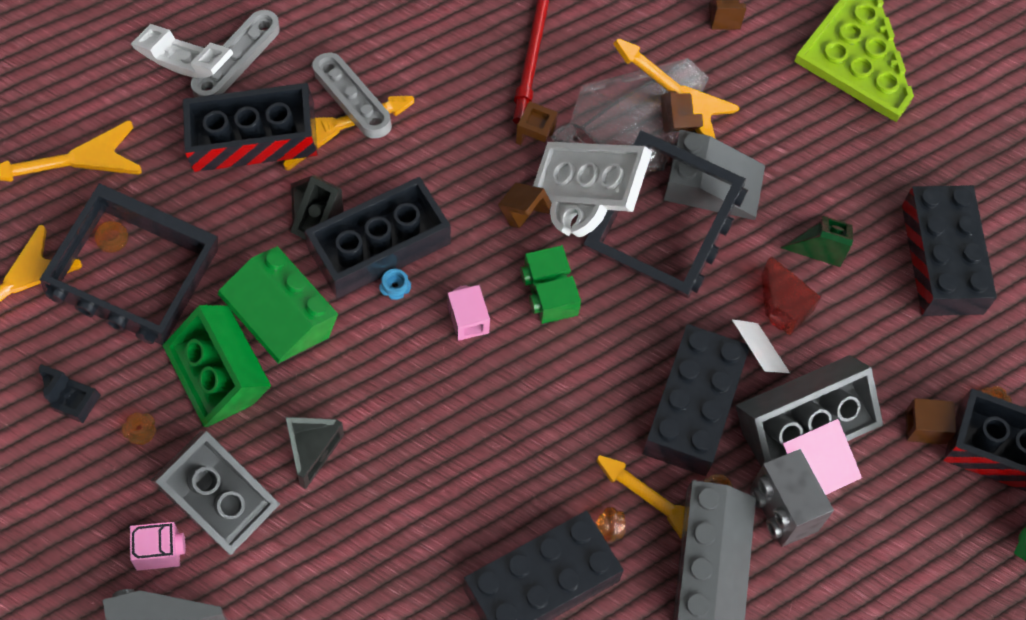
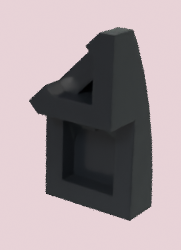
[38,364,101,423]

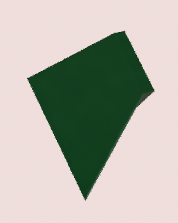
[780,216,853,267]

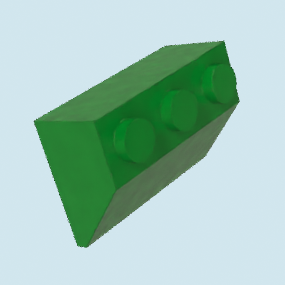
[218,246,338,364]
[162,305,271,427]

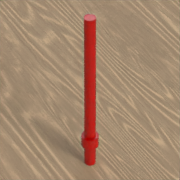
[513,0,549,124]

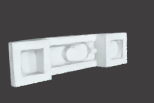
[131,24,233,78]

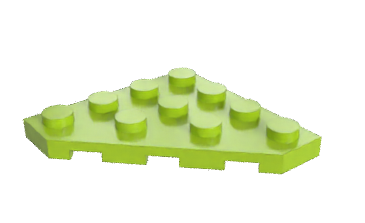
[794,0,914,122]

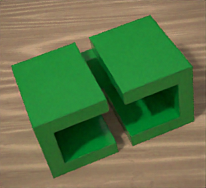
[520,245,581,324]

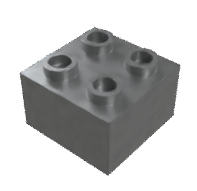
[750,448,834,547]

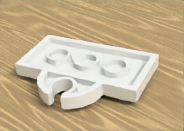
[533,142,652,237]

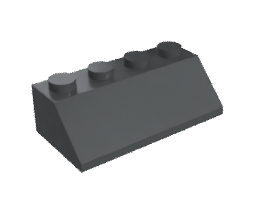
[735,355,883,467]
[673,480,756,620]

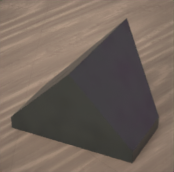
[290,175,344,240]
[285,417,344,489]

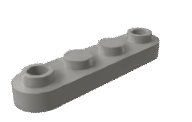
[191,10,280,97]
[312,53,392,138]

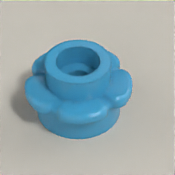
[379,269,411,300]

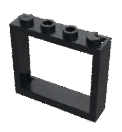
[584,130,748,298]
[40,183,218,345]

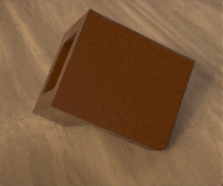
[709,0,746,30]
[660,91,703,133]
[516,101,558,146]
[498,182,552,228]
[905,398,956,444]

